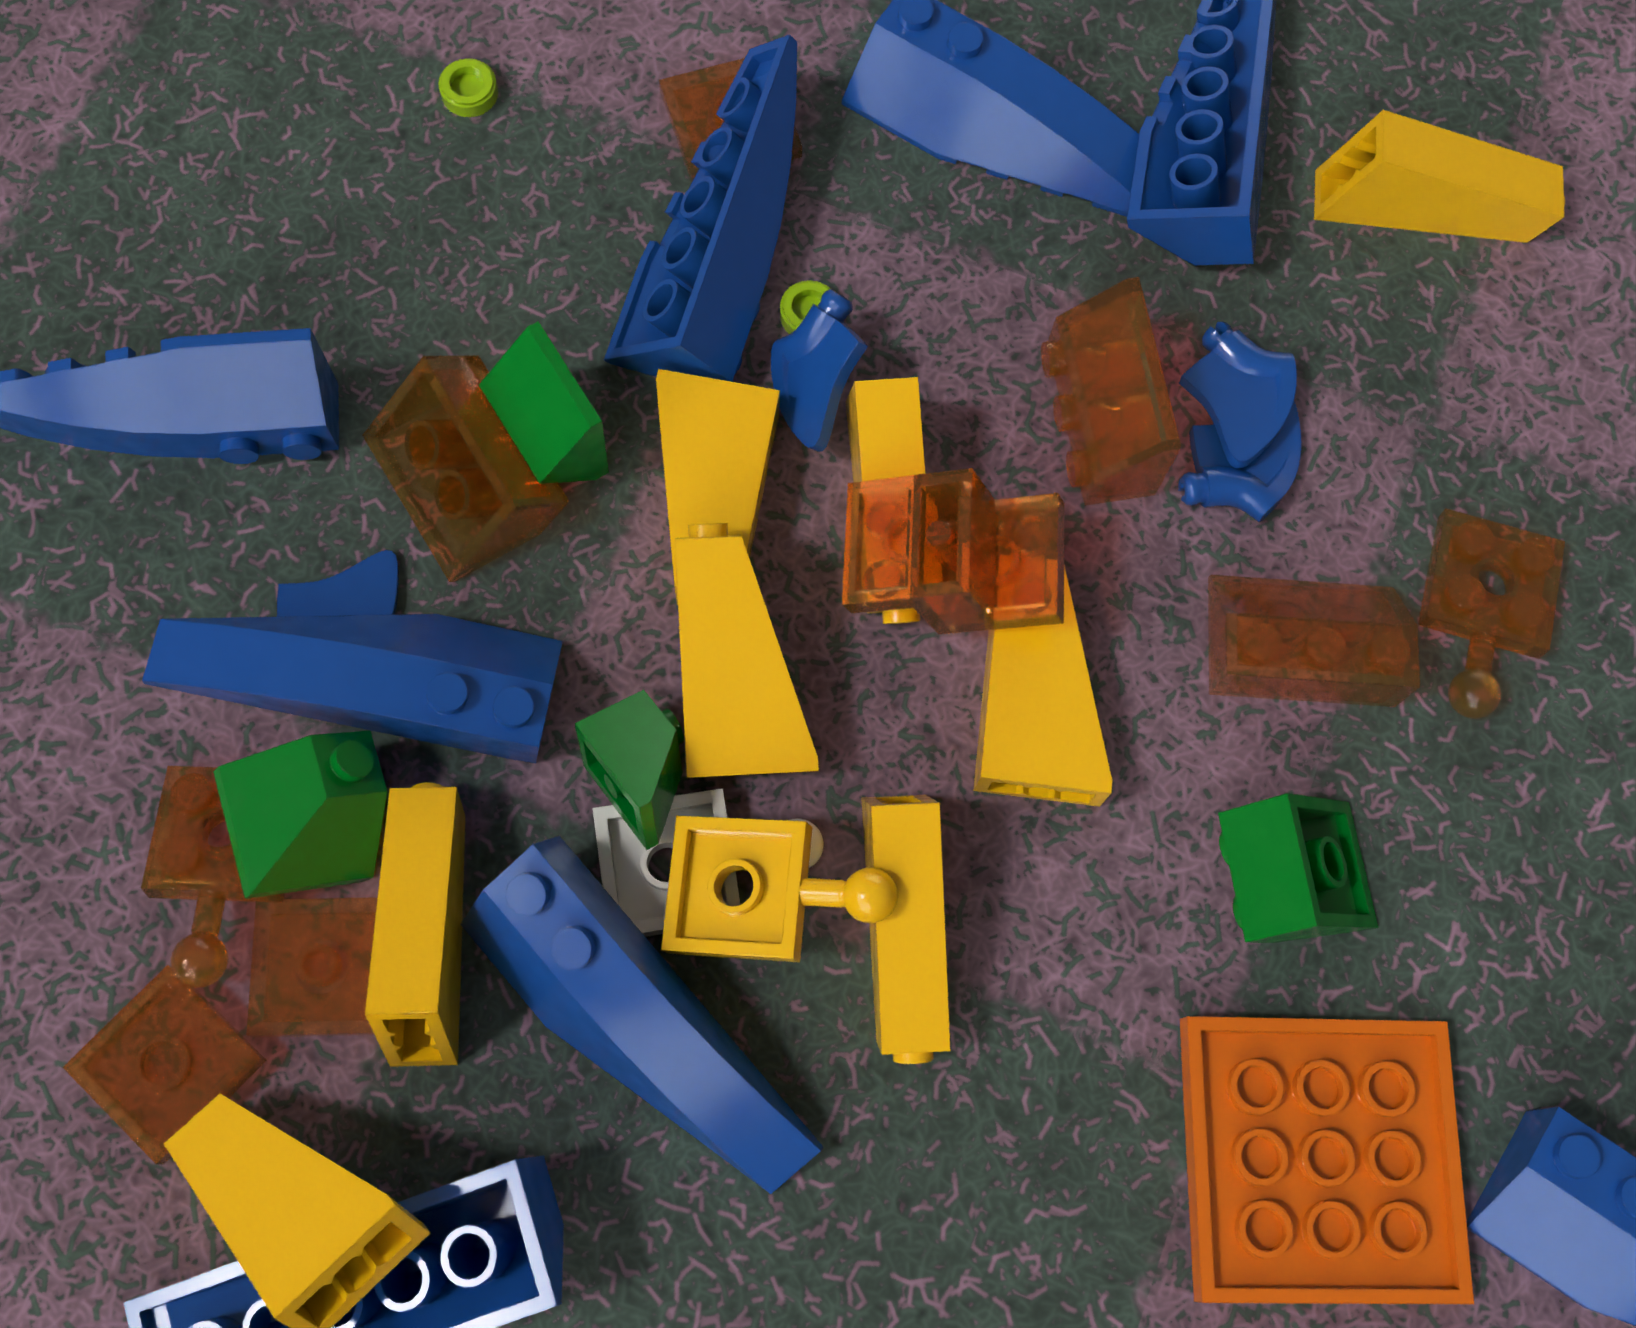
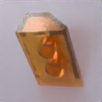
[1041,277,1182,506]
[362,355,570,583]
[1208,575,1420,707]

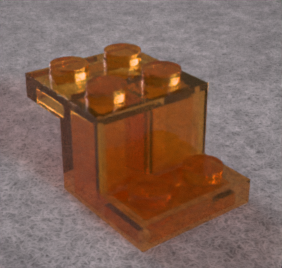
[842,468,1065,634]

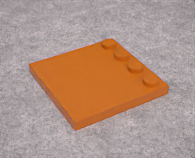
[1179,1016,1474,1304]

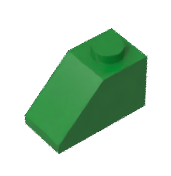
[575,690,684,850]

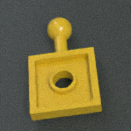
[661,816,898,962]

